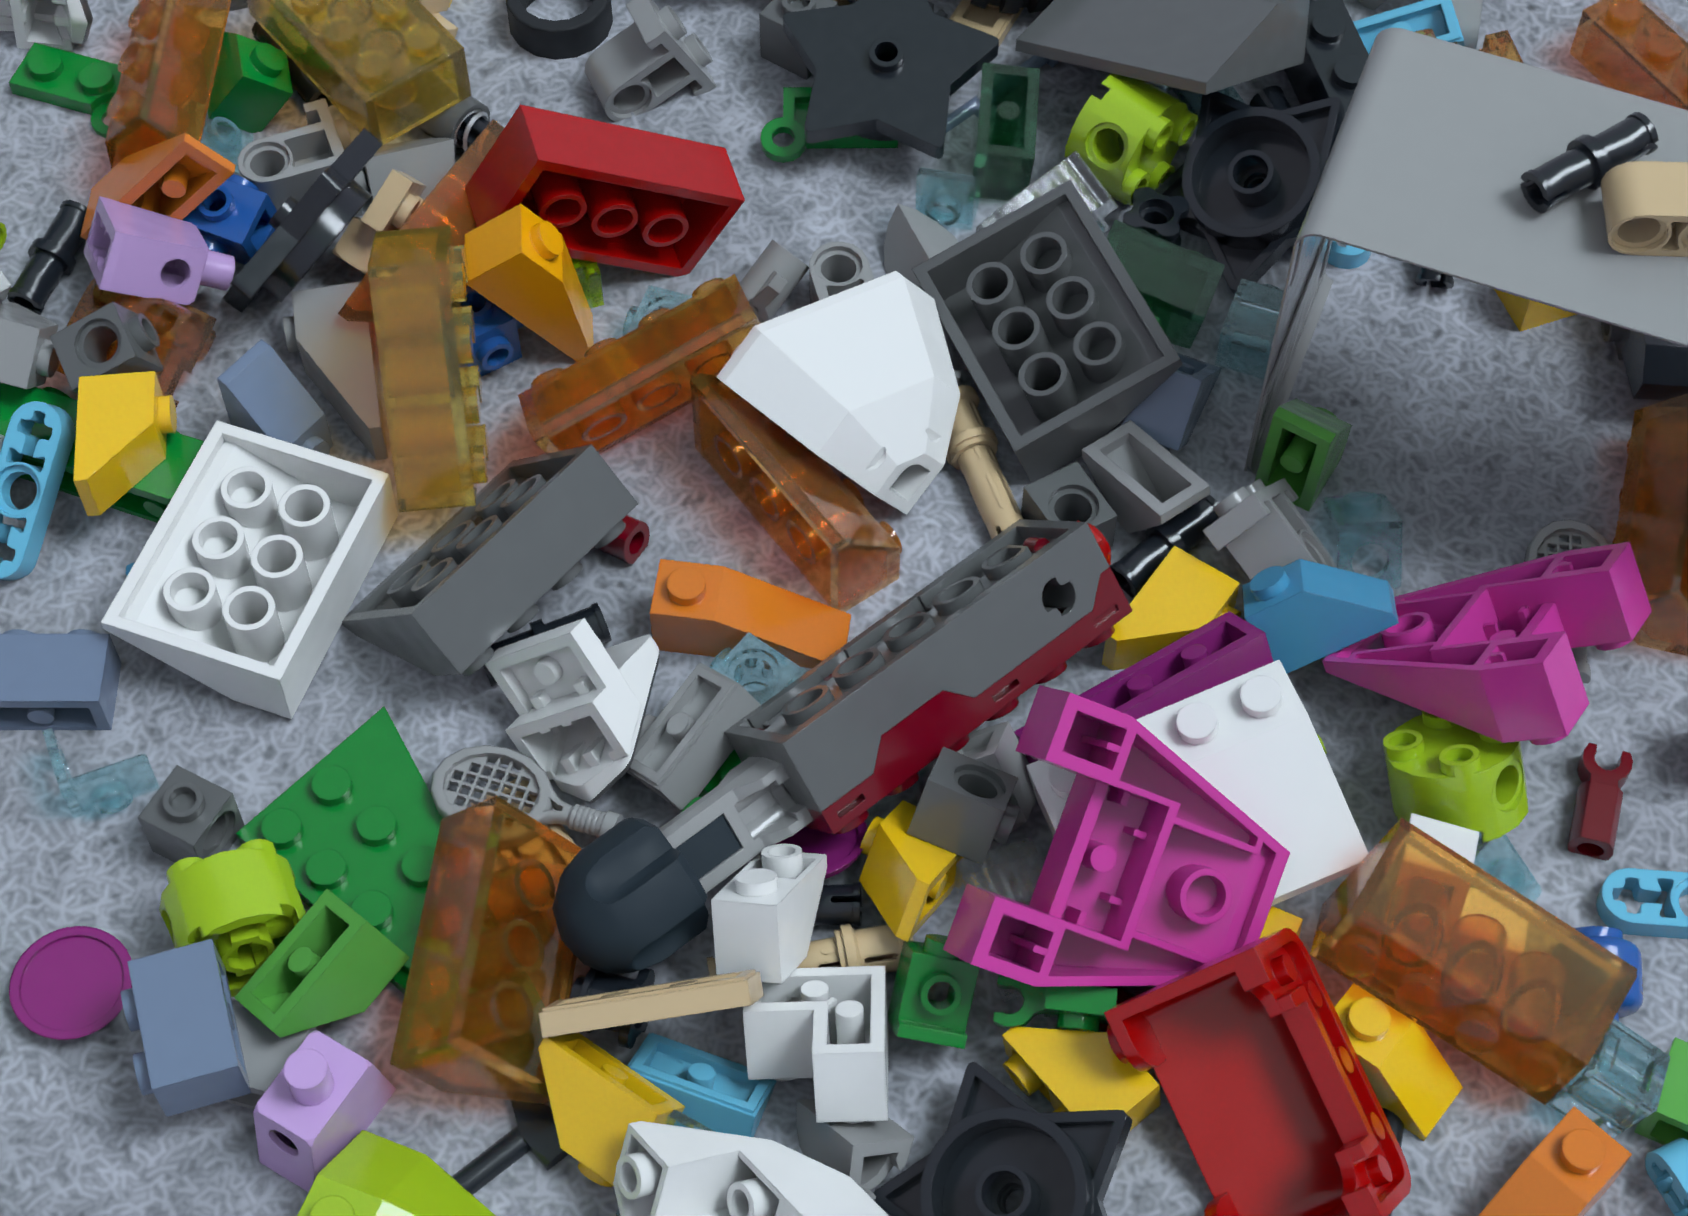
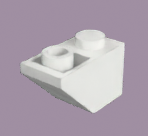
[711,844,827,984]

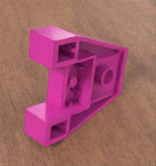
[1322,542,1652,745]
[943,685,1290,987]

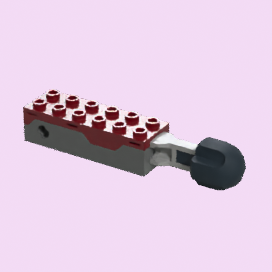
[552,519,1133,974]

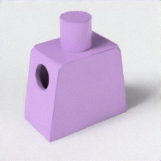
[84,196,235,305]
[253,1030,396,1193]

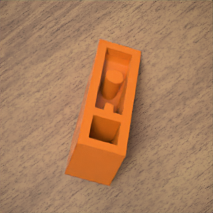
[80,133,236,240]
[649,559,851,668]
[1478,1106,1632,1216]

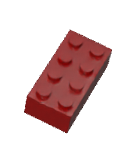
[465,104,745,277]

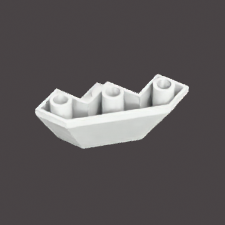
[716,271,960,515]
[613,1121,889,1216]

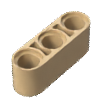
[1601,161,1688,257]

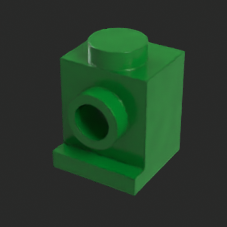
[888,934,980,1049]

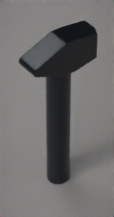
[452,1090,569,1195]

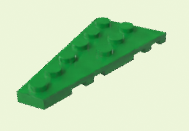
[236,706,544,1093]

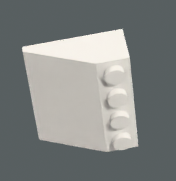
[101,420,398,719]
[1026,660,1371,906]

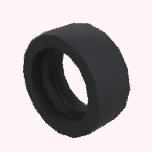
[506,0,613,60]

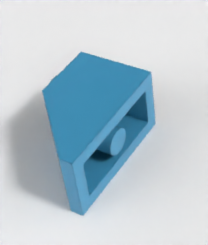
[1242,559,1399,674]

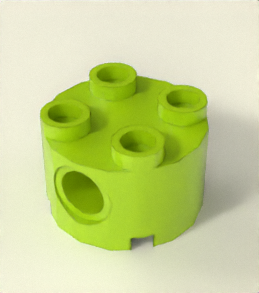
[1064,73,1198,205]
[1383,710,1528,843]
[159,839,306,997]

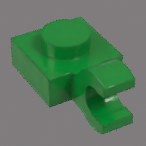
[993,975,1118,1032]

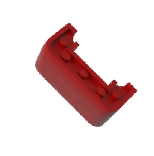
[1104,928,1411,1216]

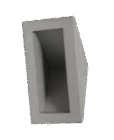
[1082,420,1211,534]

